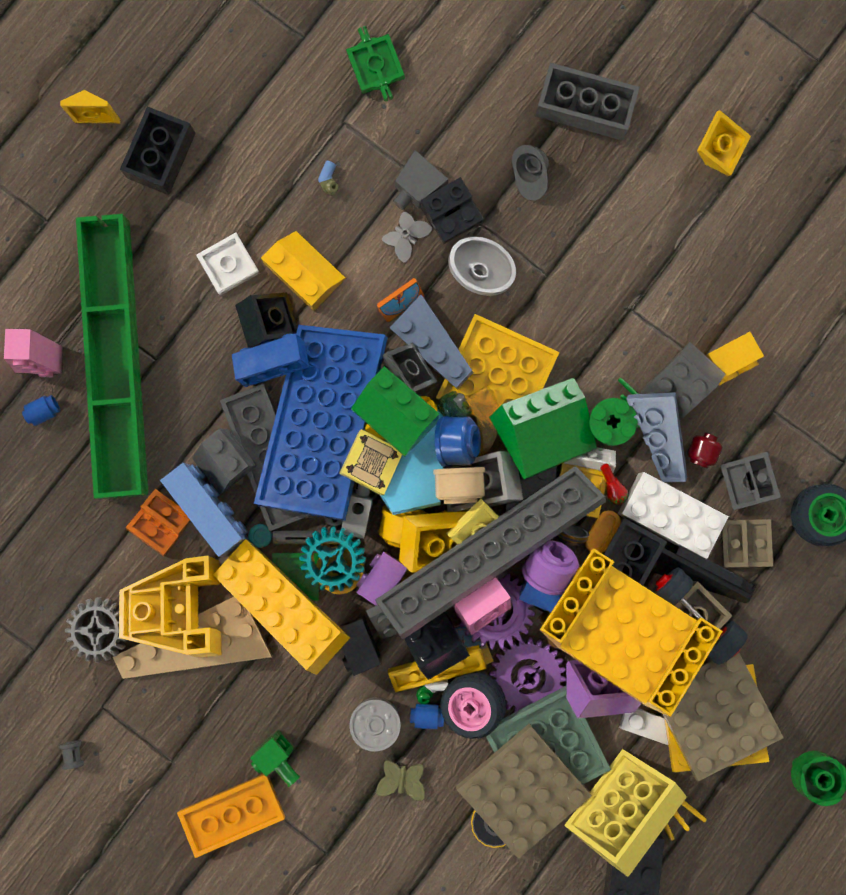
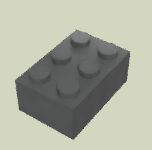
[639,342,725,420]

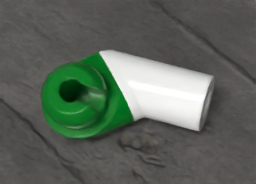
[416,679,448,704]

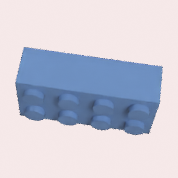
[160,463,249,557]

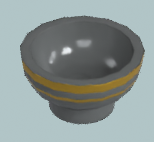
[557,525,589,552]

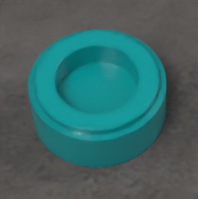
[248,524,273,548]

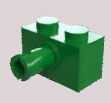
[250,730,300,787]

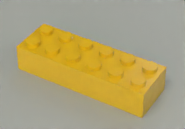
[213,539,350,675]

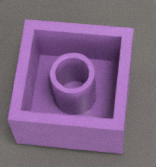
[356,552,408,605]

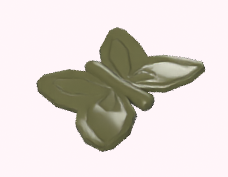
[376,760,425,801]

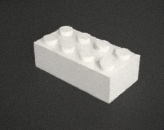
[618,472,729,559]

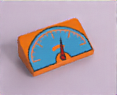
[377,278,424,322]

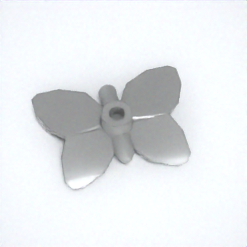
[382,212,432,262]

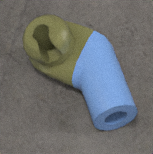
[318,161,338,195]

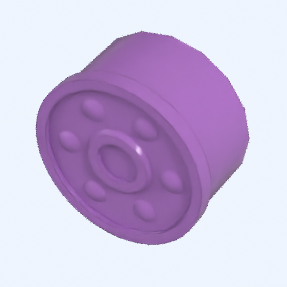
[522,540,579,595]

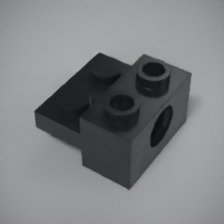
[420,177,484,244]

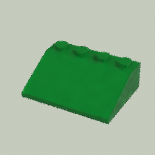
[489,378,597,480]

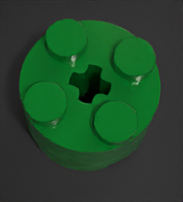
[589,398,638,446]
[791,751,846,806]

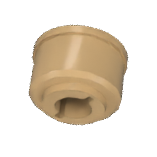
[433,467,485,504]

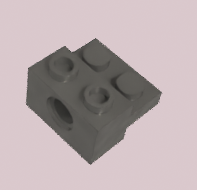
[720,452,781,510]

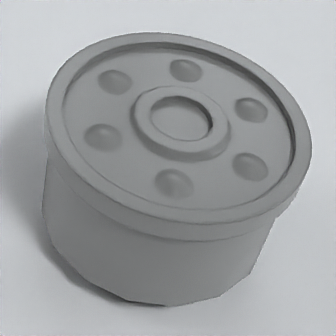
[350,697,401,752]

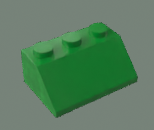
[351,366,439,457]

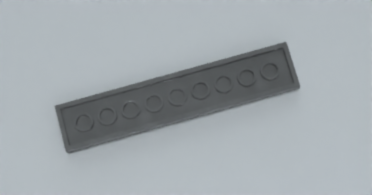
[375,466,606,640]

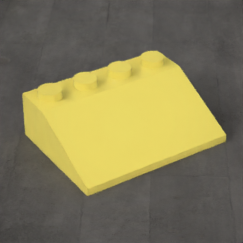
[564,749,687,877]

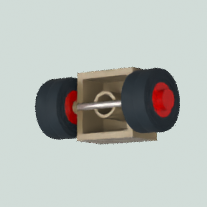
[652,568,748,665]

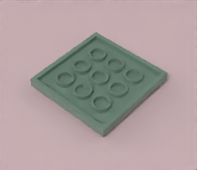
[486,685,611,784]

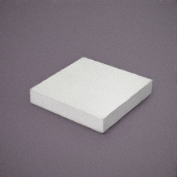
[196,233,260,296]

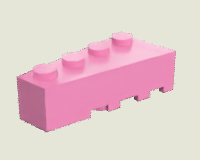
[4,329,63,377]

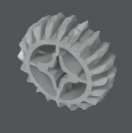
[65,597,128,662]

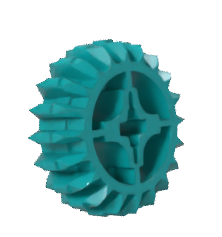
[299,526,366,592]

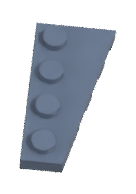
[390,294,473,390]
[626,392,687,482]

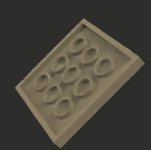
[663,652,784,781]
[456,723,592,859]

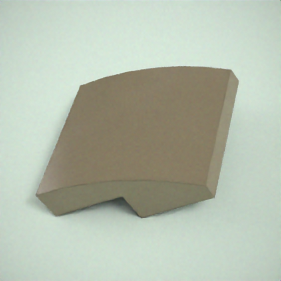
[723,519,773,567]

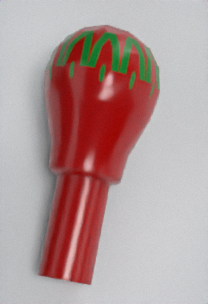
[600,464,628,505]

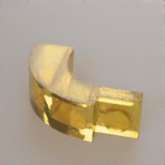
[466,385,499,457]

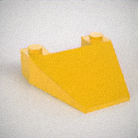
[119,556,222,658]

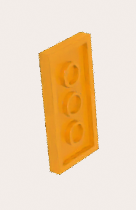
[177,774,285,858]

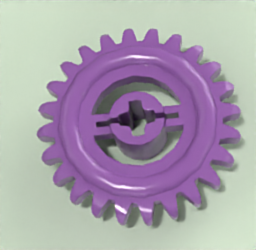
[457,574,535,650]
[489,637,567,712]

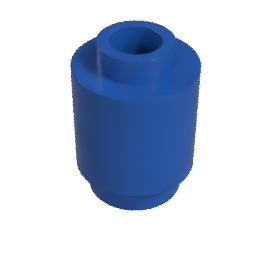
[22,395,61,426]
[410,704,444,729]

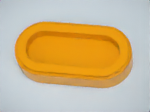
[584,510,621,553]

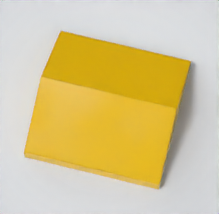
[60,90,120,124]
[697,110,751,176]

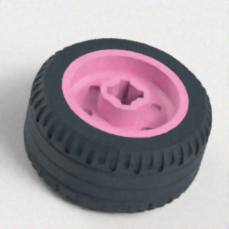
[441,672,506,739]

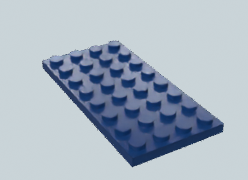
[254,325,388,521]

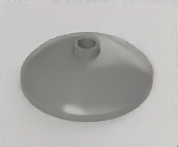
[448,237,516,296]

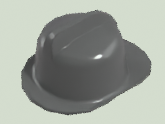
[512,145,549,200]

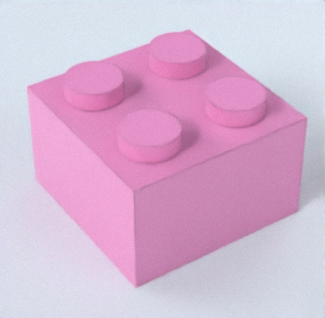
[454,577,511,635]

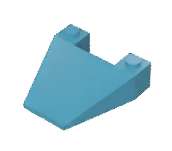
[366,408,446,515]

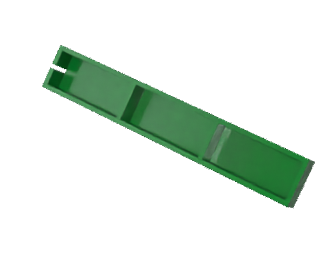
[76,214,149,499]

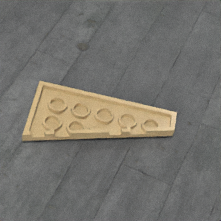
[113,597,273,679]

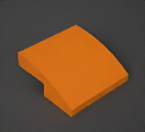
[126,489,191,557]

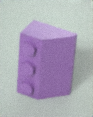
[566,660,641,718]

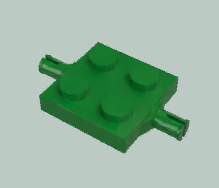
[346,26,405,101]

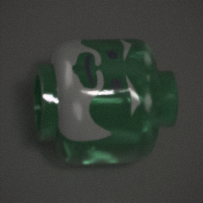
[437,391,472,418]

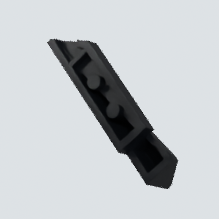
[651,545,756,603]

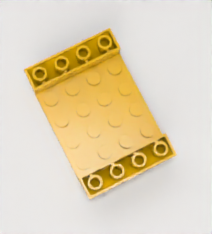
[540,548,723,717]

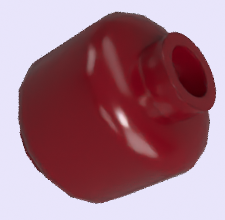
[687,432,723,469]

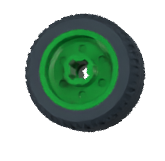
[791,484,846,546]

